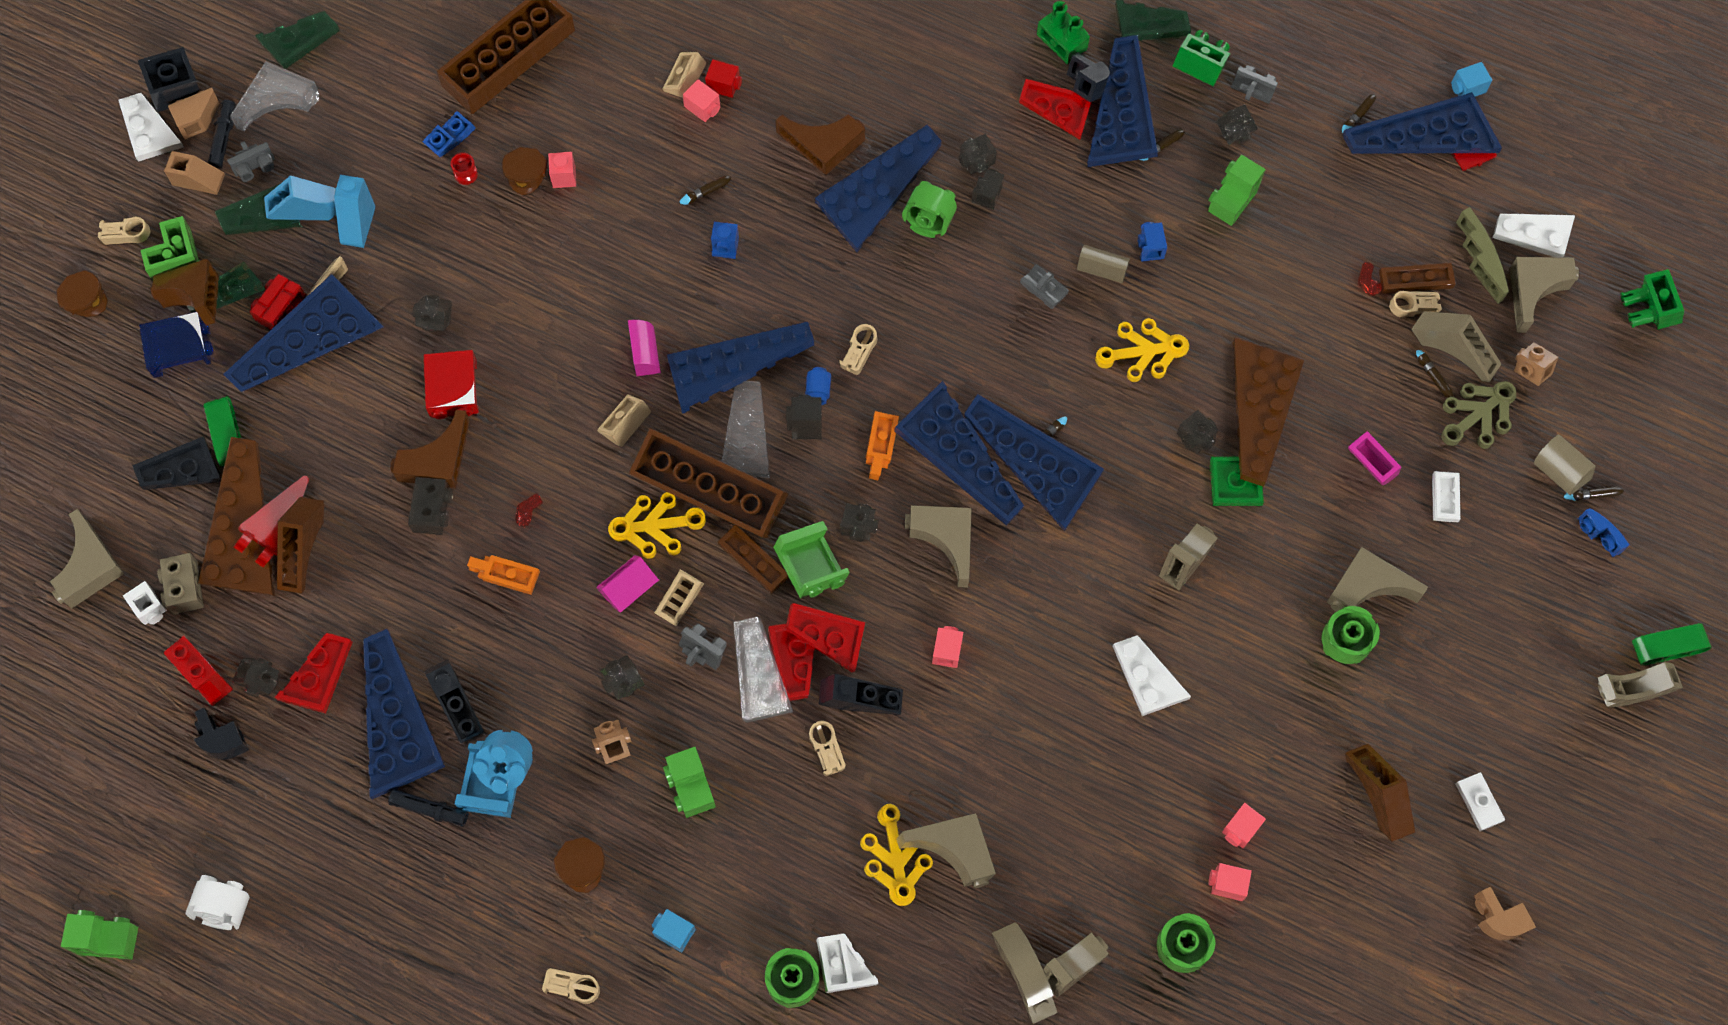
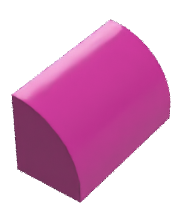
[628,320,661,376]
[1348,431,1401,486]
[596,555,659,613]

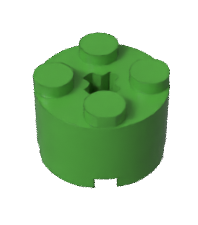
[902,181,957,238]
[1322,606,1380,664]
[1157,913,1215,973]
[765,948,820,1008]

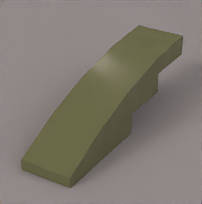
[1456,207,1509,304]

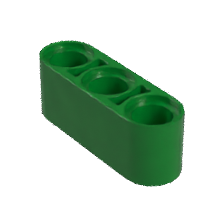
[204,396,241,467]
[1632,623,1712,666]

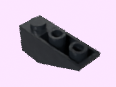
[425,659,484,744]
[818,674,903,715]

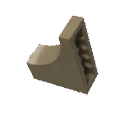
[1510,257,1579,333]
[1412,311,1501,382]
[905,505,971,588]
[50,509,124,609]
[1159,523,1218,591]
[1326,547,1428,612]
[896,813,996,888]
[1043,932,1109,998]

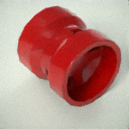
[451,153,478,185]

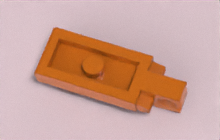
[865,411,899,481]
[467,555,540,595]

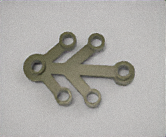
[1441,381,1516,449]

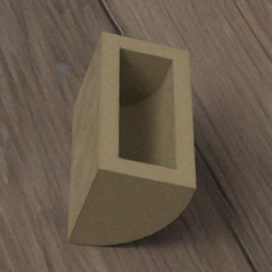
[1077,244,1130,283]
[1534,434,1596,495]

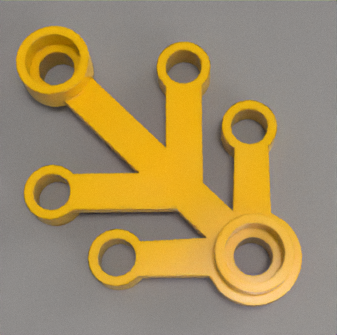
[1095,318,1189,382]
[608,492,706,559]
[860,804,933,906]

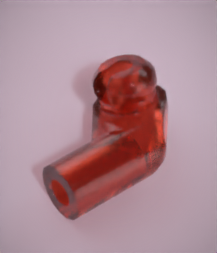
[1358,262,1382,296]
[515,493,543,527]

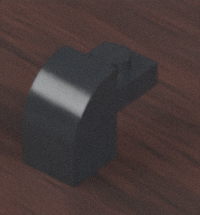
[1066,53,1110,102]
[194,708,249,760]

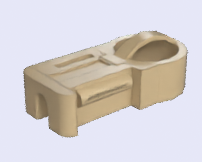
[98,217,150,245]
[1389,291,1442,318]
[840,324,878,375]
[809,721,846,776]
[542,968,600,1004]

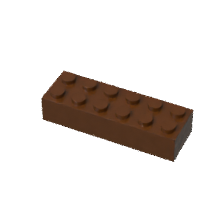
[437,0,575,115]
[629,428,789,539]

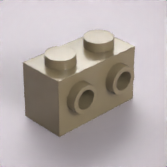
[157,553,204,614]

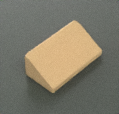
[663,52,706,98]
[306,256,348,297]
[597,394,651,447]

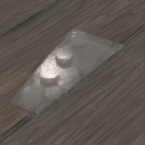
[721,381,770,478]
[733,617,793,723]

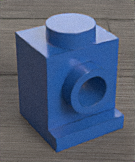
[711,222,739,259]
[1138,222,1167,262]

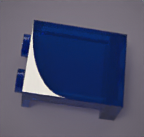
[139,312,214,378]

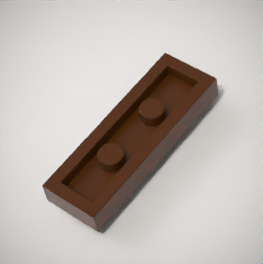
[1379,263,1456,293]
[718,525,789,594]

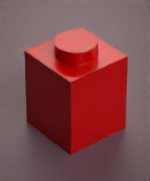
[705,59,742,98]

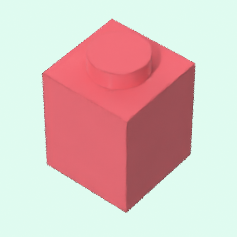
[683,79,720,122]
[548,152,576,188]
[932,626,963,668]
[1222,803,1266,848]
[1208,863,1252,901]

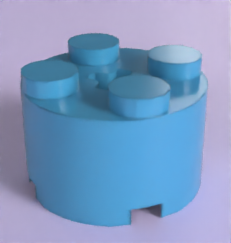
[472,730,533,794]

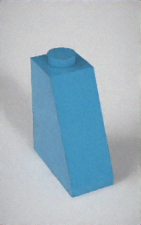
[334,175,376,248]
[264,176,336,220]

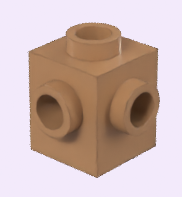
[1514,342,1558,386]
[592,720,632,764]

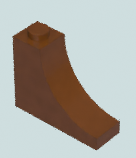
[776,114,865,175]
[150,259,219,326]
[390,410,470,489]
[277,497,324,594]
[1345,744,1415,842]

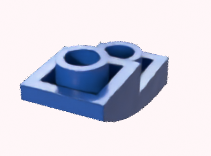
[422,111,476,157]
[1578,508,1629,557]

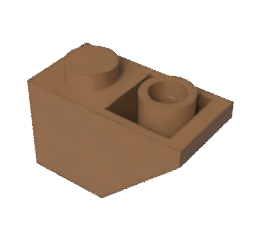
[168,88,220,139]
[164,151,225,195]

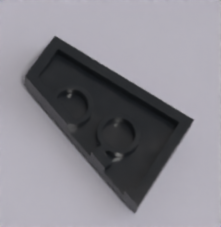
[132,436,221,490]

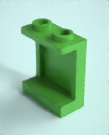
[773,521,850,598]

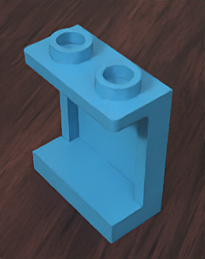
[455,741,517,818]

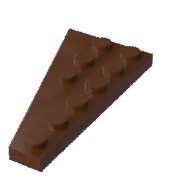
[1233,337,1304,487]
[198,437,275,596]

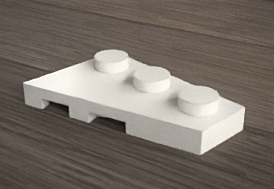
[119,93,184,162]
[1492,214,1575,257]
[1113,635,1191,716]

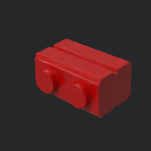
[250,274,306,330]

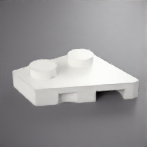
[817,934,878,993]

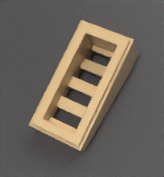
[654,569,704,626]

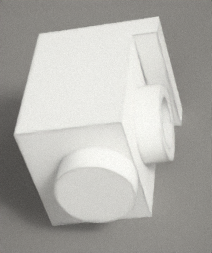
[123,581,167,625]

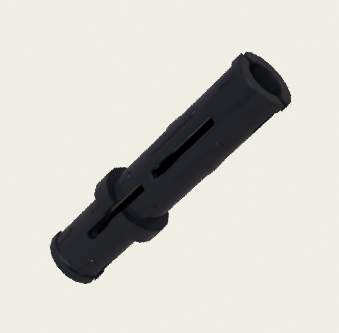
[207,99,236,169]
[388,789,469,827]

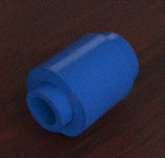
[805,367,831,405]

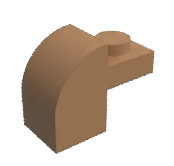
[1474,887,1536,940]

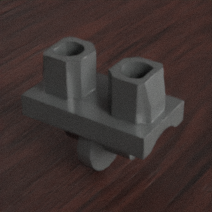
[1231,65,1278,104]
[227,141,275,182]
[1020,264,1069,309]
[678,624,727,670]

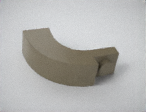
[1598,662,1683,707]
[992,922,1058,1024]

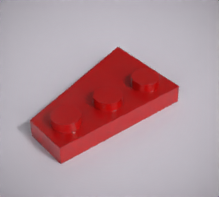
[1019,79,1091,140]
[785,603,865,673]
[768,624,815,702]
[275,633,353,714]

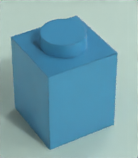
[1451,62,1492,96]
[652,909,696,953]

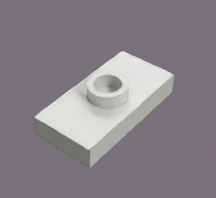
[1432,471,1460,522]
[1455,772,1505,832]

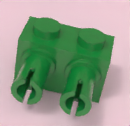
[1037,1,1090,64]
[1172,30,1230,87]
[1620,269,1684,329]

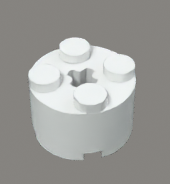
[185,875,250,930]

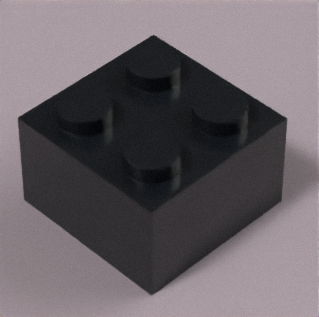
[138,47,200,112]

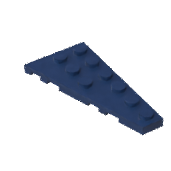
[1087,35,1158,167]
[1342,92,1502,154]
[815,124,942,252]
[223,274,384,392]
[667,322,814,414]
[894,381,1024,526]
[964,394,1104,532]
[363,629,445,799]

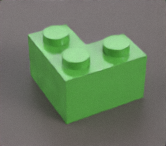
[1208,154,1266,226]
[141,216,199,281]
[663,747,716,818]
[61,910,139,959]

